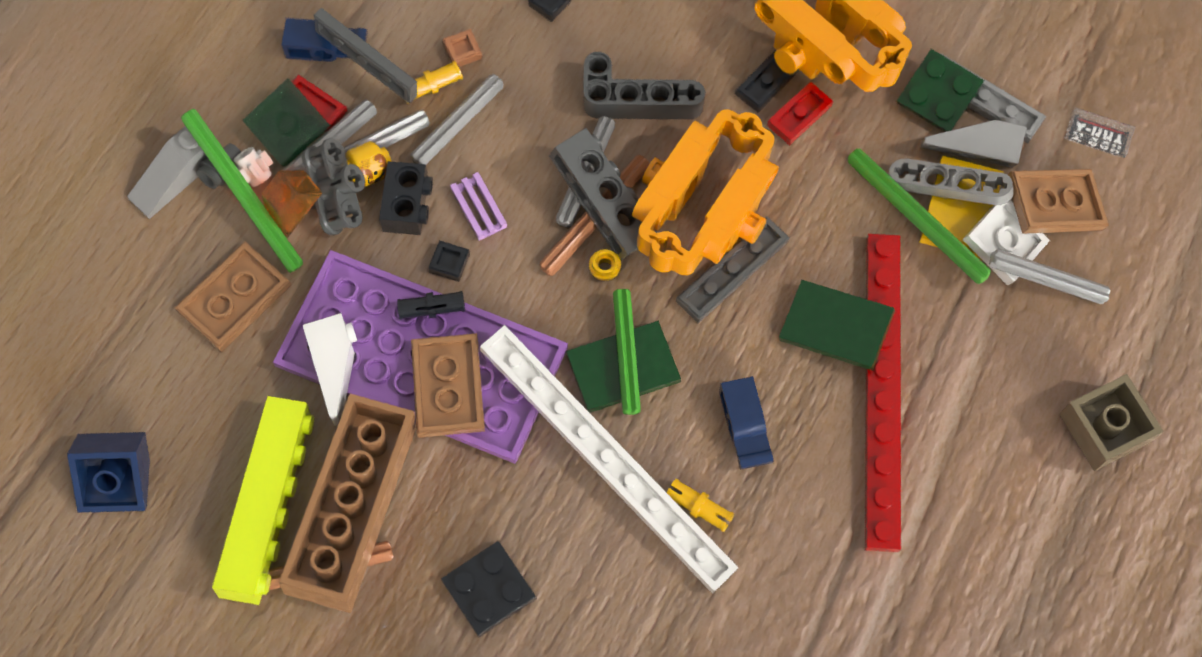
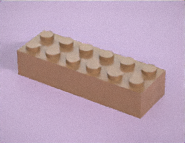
[279,394,416,613]

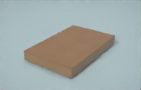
[1007,169,1109,234]
[175,242,291,352]
[411,333,485,438]

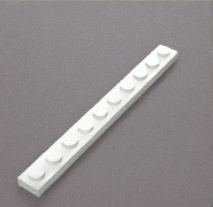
[480,325,738,593]

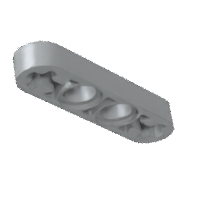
[889,159,1014,205]

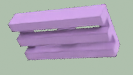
[450,172,507,241]

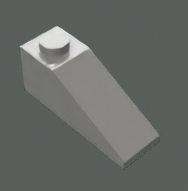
[921,117,1027,168]
[127,126,208,219]

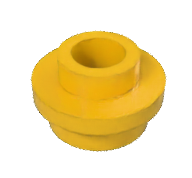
[589,249,621,281]

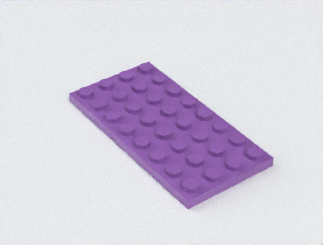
[273,250,568,464]

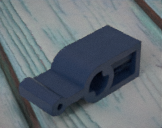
[281,18,368,62]
[719,376,774,470]

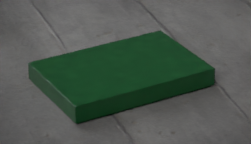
[779,280,895,371]
[566,320,681,413]

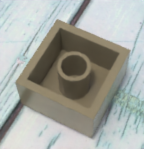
[1059,374,1164,472]

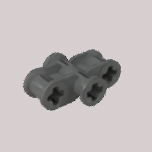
[300,138,365,236]

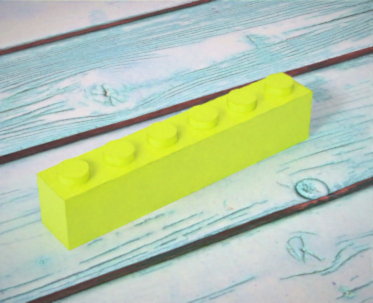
[212,396,314,605]

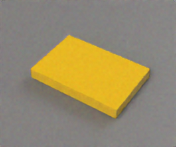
[920,155,1004,259]

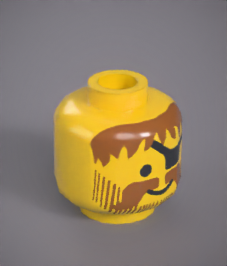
[345,141,391,188]

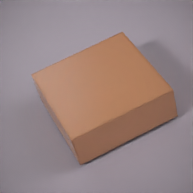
[442,29,483,67]

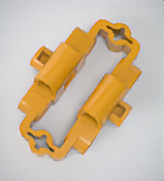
[754,0,912,92]
[632,109,779,275]

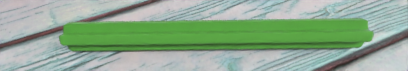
[181,109,303,273]
[848,148,991,284]

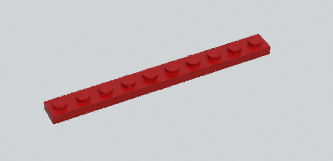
[865,234,901,552]

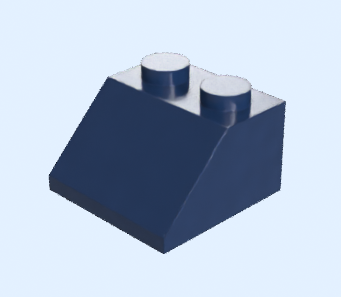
[67,432,150,513]

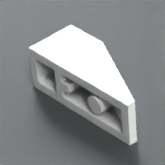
[303,313,357,426]

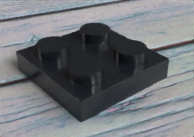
[441,540,537,638]

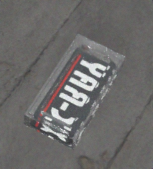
[1064,108,1135,158]

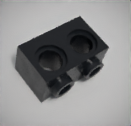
[379,161,433,235]

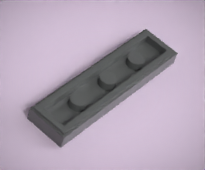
[314,8,417,103]
[676,217,790,324]

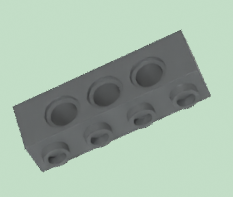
[549,128,657,261]

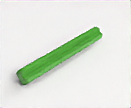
[613,289,641,415]

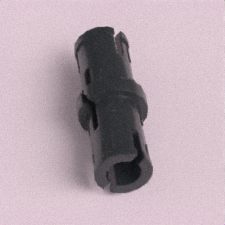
[397,291,465,320]

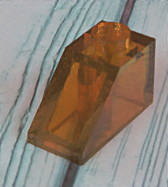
[262,170,322,238]

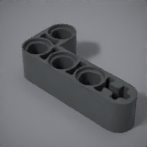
[583,51,705,120]

